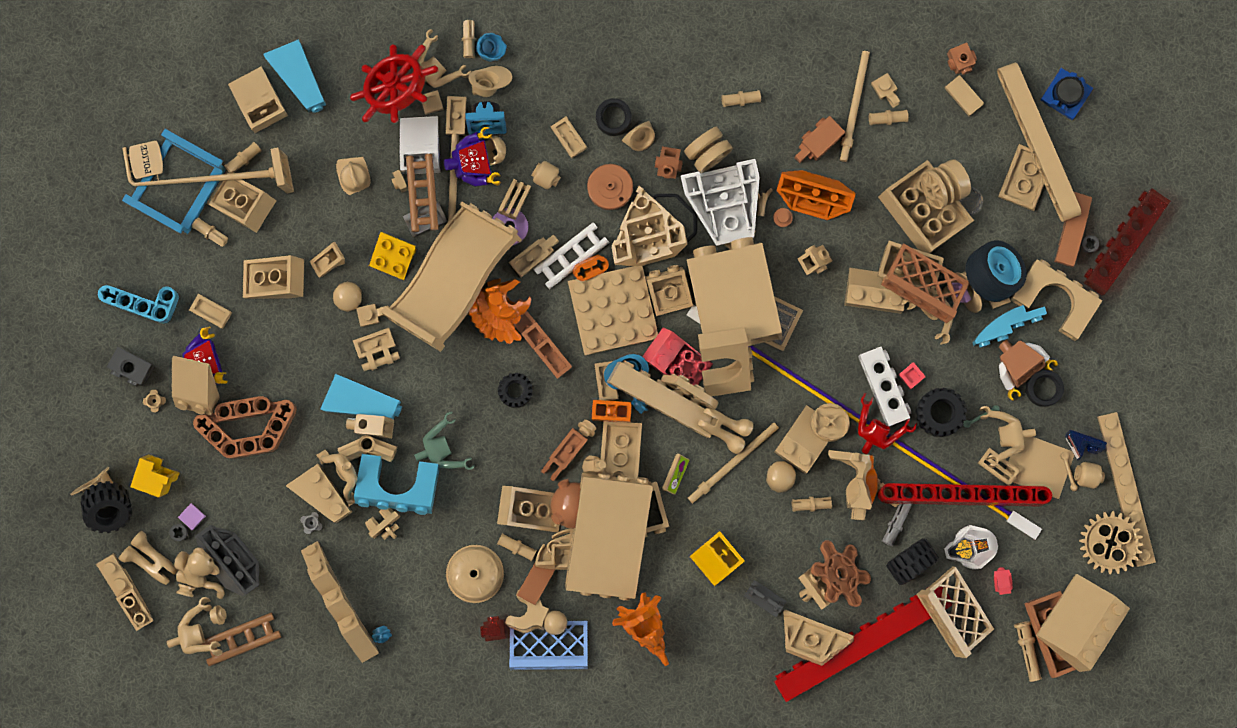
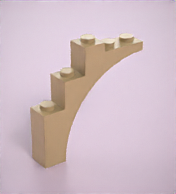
[301,541,379,663]

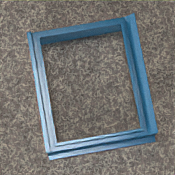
[122,129,226,234]

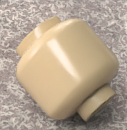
[531,161,561,189]
[1074,462,1105,489]

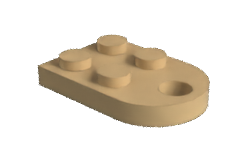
[661,373,719,410]

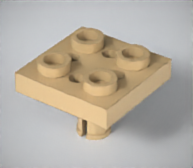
[799,568,830,610]

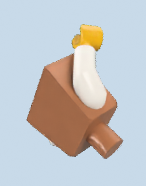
[999,340,1058,401]

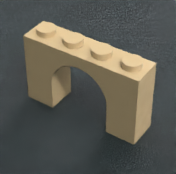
[1010,259,1102,341]
[698,327,754,397]

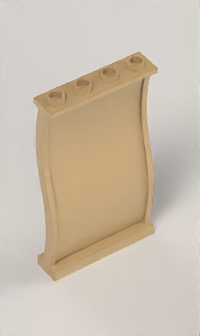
[381,202,522,352]

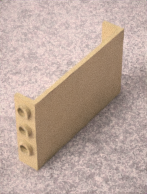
[565,472,653,601]

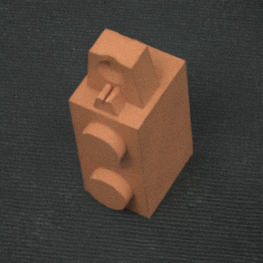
[795,116,845,163]

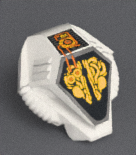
[944,525,998,569]

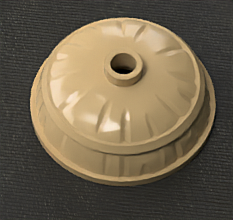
[446,545,504,603]

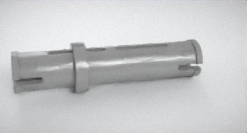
[882,489,912,547]

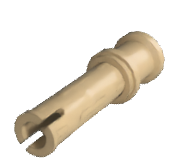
[1014,621,1042,682]

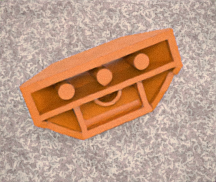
[777,170,856,220]

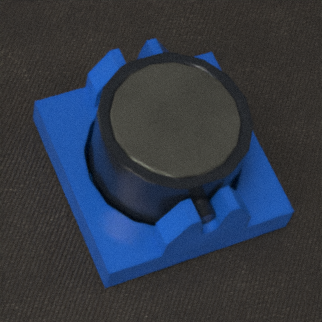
[1040,68,1093,120]

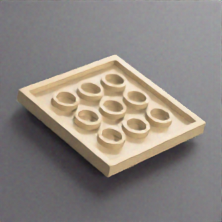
[568,266,658,356]

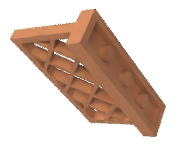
[881,243,969,323]

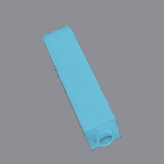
[264,40,326,113]
[321,374,402,419]

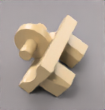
[365,508,401,540]

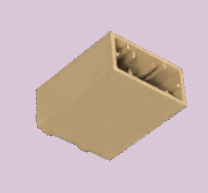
[687,237,783,345]

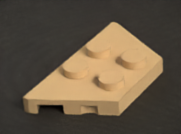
[784,610,854,666]

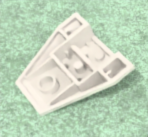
[681,159,760,246]

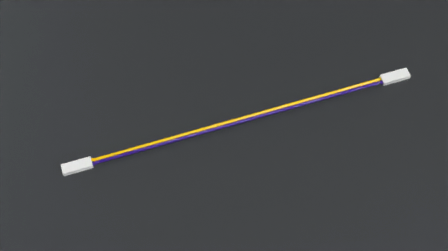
[687,305,1042,540]

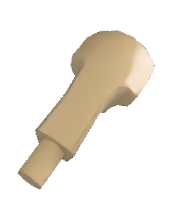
[582,455,606,475]

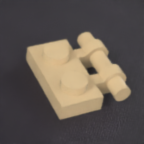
[353,328,400,372]

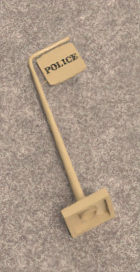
[122,141,294,194]

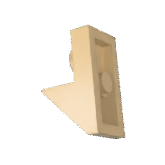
[310,242,345,278]

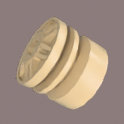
[921,160,971,209]

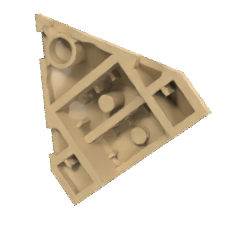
[612,186,687,266]

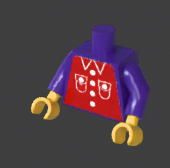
[444,127,501,187]
[182,327,228,385]

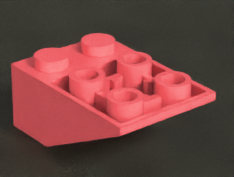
[642,328,713,385]

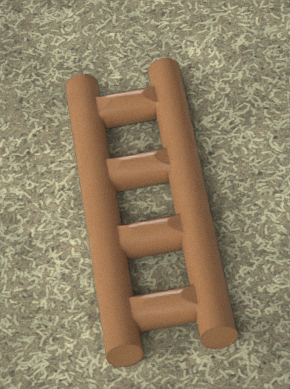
[406,154,438,232]
[200,612,281,666]

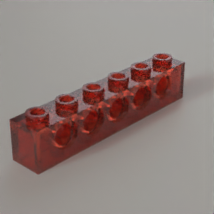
[1083,188,1171,296]

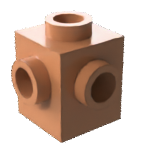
[947,43,977,75]
[655,146,683,179]

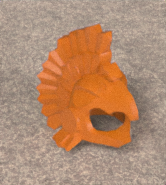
[468,278,531,344]
[612,592,669,666]

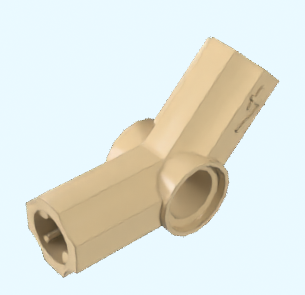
[337,435,398,463]

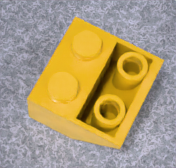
[689,531,744,586]

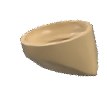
[622,121,655,151]

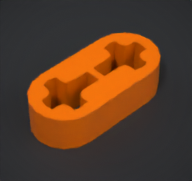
[573,255,609,281]

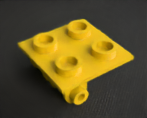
[369,232,417,280]

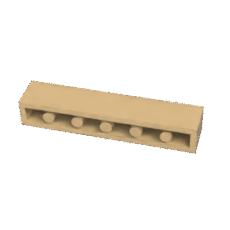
[607,360,713,438]

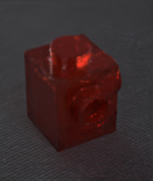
[480,616,506,641]

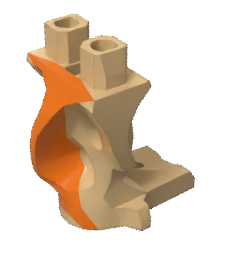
[828,450,878,521]

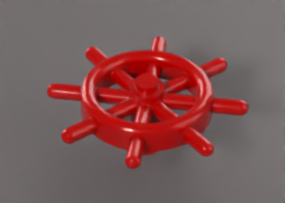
[350,44,438,123]

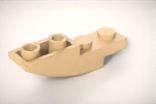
[96,553,154,631]

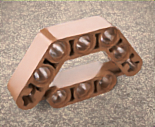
[193,396,297,459]

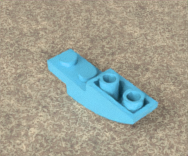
[972,305,1047,348]

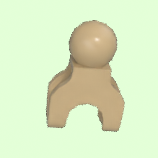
[505,589,568,635]

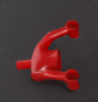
[858,393,917,454]

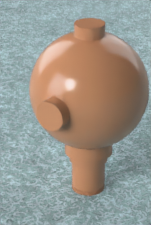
[551,479,581,529]

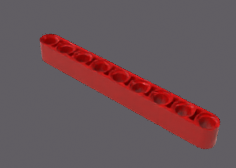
[878,483,1052,507]

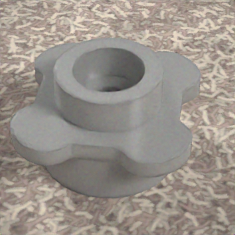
[300,512,322,534]

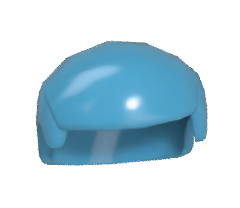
[476,33,507,62]

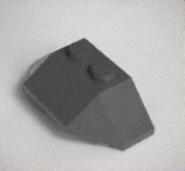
[195,525,259,597]

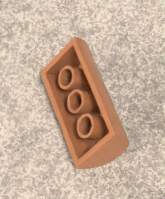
[1024,591,1076,678]

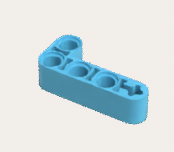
[98,285,179,324]

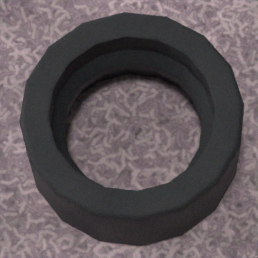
[596,98,632,136]
[1026,370,1064,407]

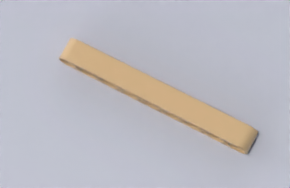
[997,62,1081,222]

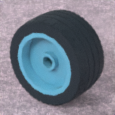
[965,240,1027,302]

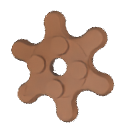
[811,540,871,607]

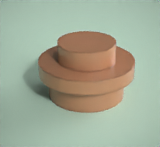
[773,208,793,227]

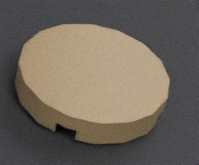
[811,403,850,442]

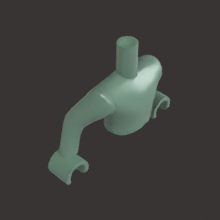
[414,411,475,470]

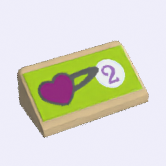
[662,454,689,495]

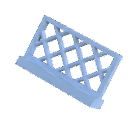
[509,621,588,670]

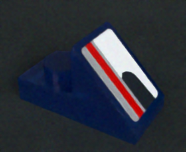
[1065,430,1107,461]

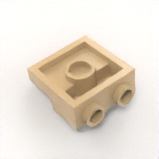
[646,265,693,316]

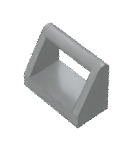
[403,201,448,237]

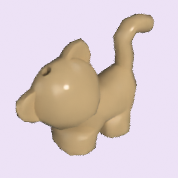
[174,547,225,599]

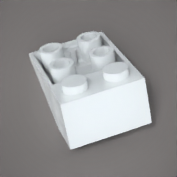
[400,116,441,175]

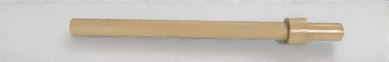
[840,51,870,162]
[688,423,779,504]

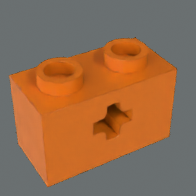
[592,400,632,423]

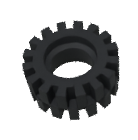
[498,373,533,408]

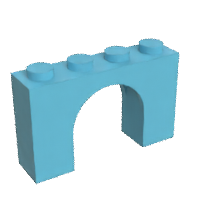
[354,454,439,515]

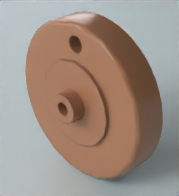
[587,164,633,210]

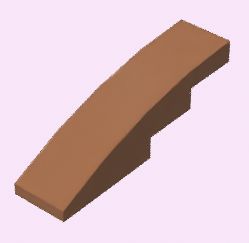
[1054,192,1092,268]
[514,311,572,379]

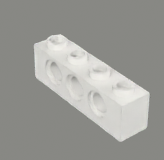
[858,347,911,427]

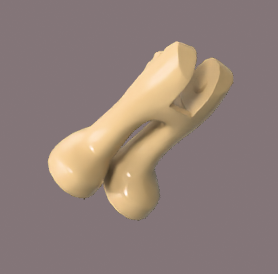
[698,408,753,454]
[119,531,178,585]

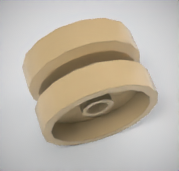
[684,127,733,174]

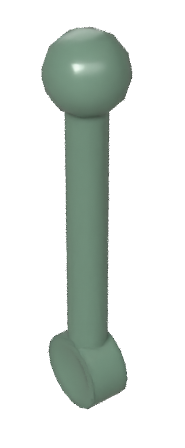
[963,405,1000,428]

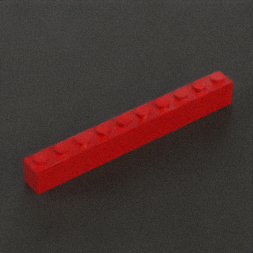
[773,585,953,702]

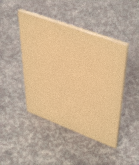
[1003,437,1074,499]

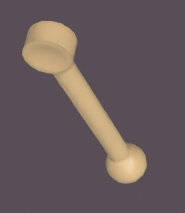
[1060,452,1078,491]

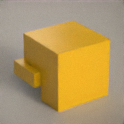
[130,455,180,497]

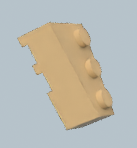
[286,464,352,523]

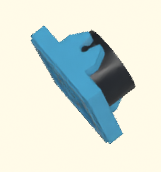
[465,101,506,135]

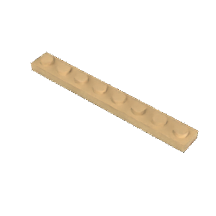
[1098,412,1156,567]

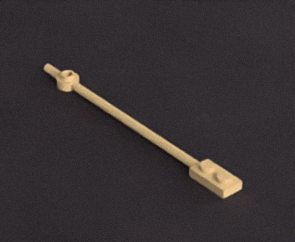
[446,96,467,222]

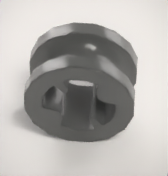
[1081,235,1099,253]
[170,524,188,541]

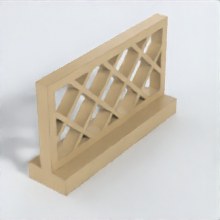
[917,566,994,658]

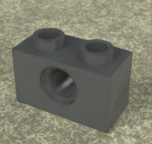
[107,347,155,387]

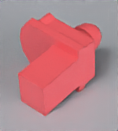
[994,567,1013,595]

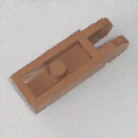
[541,428,588,481]

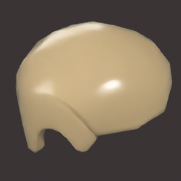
[485,136,506,165]
[333,281,362,312]
[766,461,796,493]

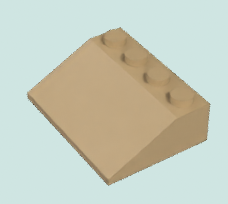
[878,160,974,253]
[1036,574,1130,672]

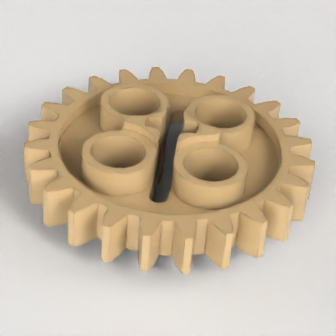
[1079,511,1144,574]

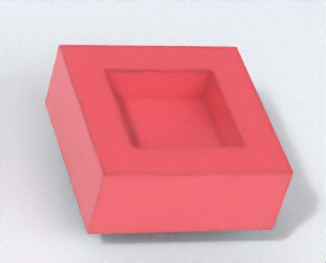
[898,362,926,390]

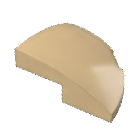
[535,529,573,570]

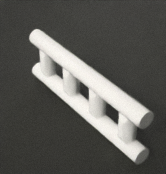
[533,223,609,289]

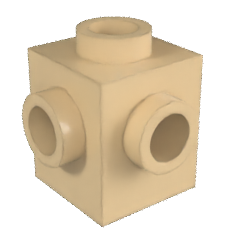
[798,245,832,275]

